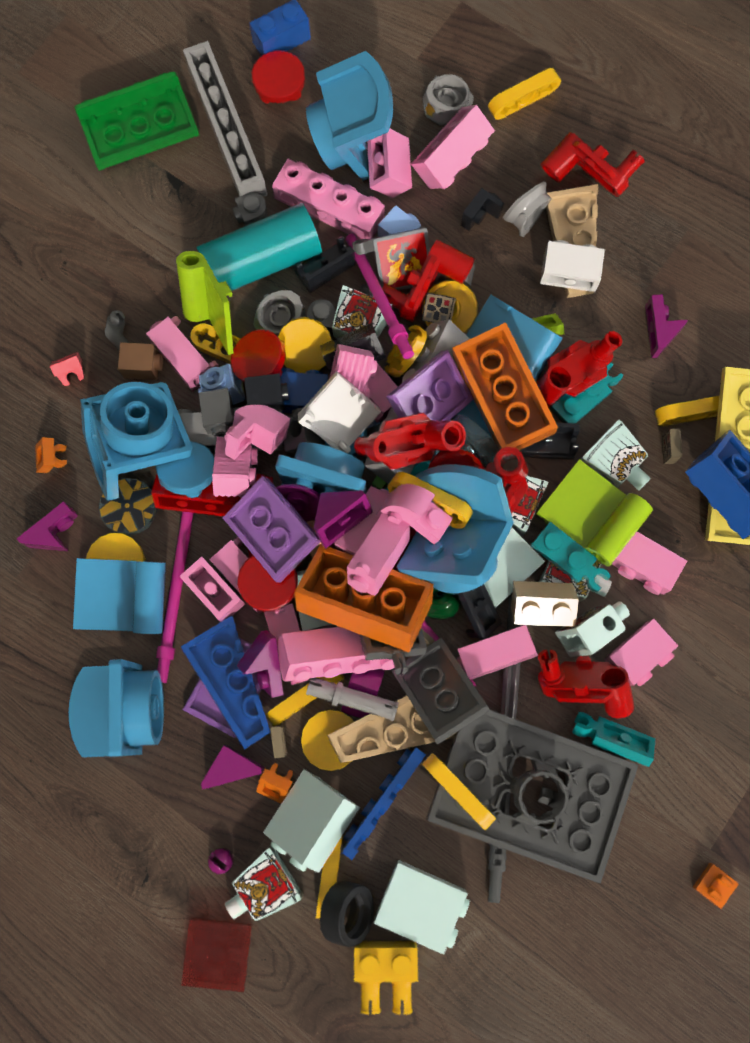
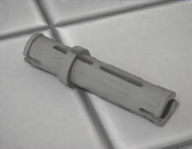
[306,677,399,721]

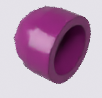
[208,848,234,874]

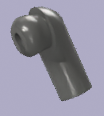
[105,310,130,351]

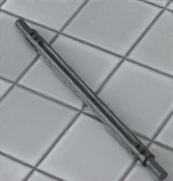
[487,596,523,903]

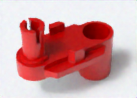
[540,132,645,197]
[382,239,475,323]
[536,331,622,408]
[354,413,466,470]
[485,447,529,515]
[538,649,635,719]

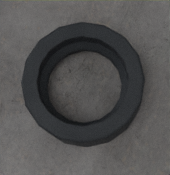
[320,881,374,947]

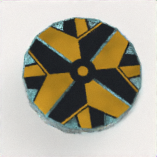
[99,478,157,536]

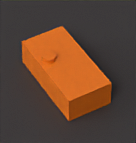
[452,322,558,450]
[294,544,434,653]

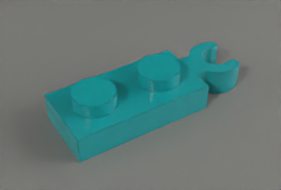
[550,362,623,424]
[531,522,611,592]
[572,712,656,767]

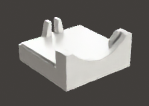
[298,371,381,453]

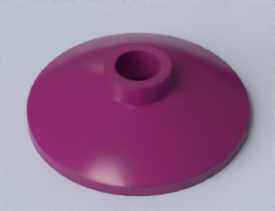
[276,484,320,522]

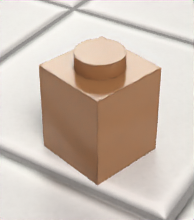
[118,342,163,380]

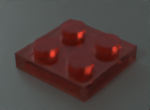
[181,918,253,992]

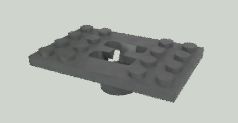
[426,710,638,884]

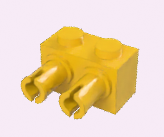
[354,941,418,1015]

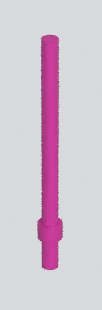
[346,234,414,359]
[156,512,194,684]

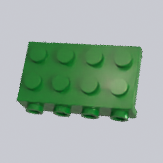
[75,72,199,170]

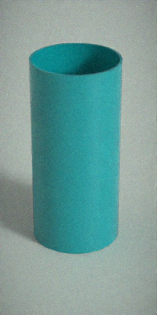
[196,203,322,291]

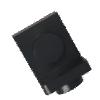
[461,188,504,231]

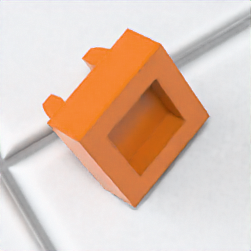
[35,437,67,473]
[256,763,293,804]
[692,863,739,909]

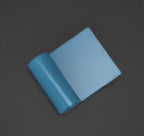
[466,294,563,382]
[73,558,166,634]

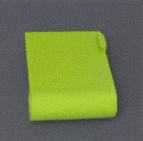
[176,251,234,355]
[536,459,653,566]

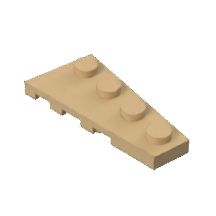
[546,184,598,298]
[327,696,455,763]

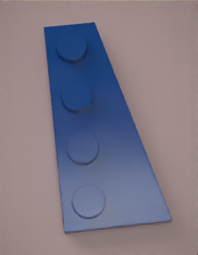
[181,616,271,750]
[342,747,426,860]

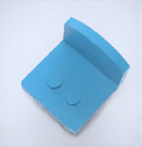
[306,51,393,181]
[80,382,192,501]
[275,442,367,494]
[397,465,514,593]
[68,659,164,757]

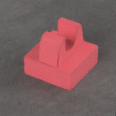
[50,352,84,386]

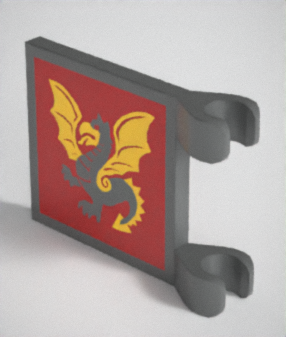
[352,227,435,297]

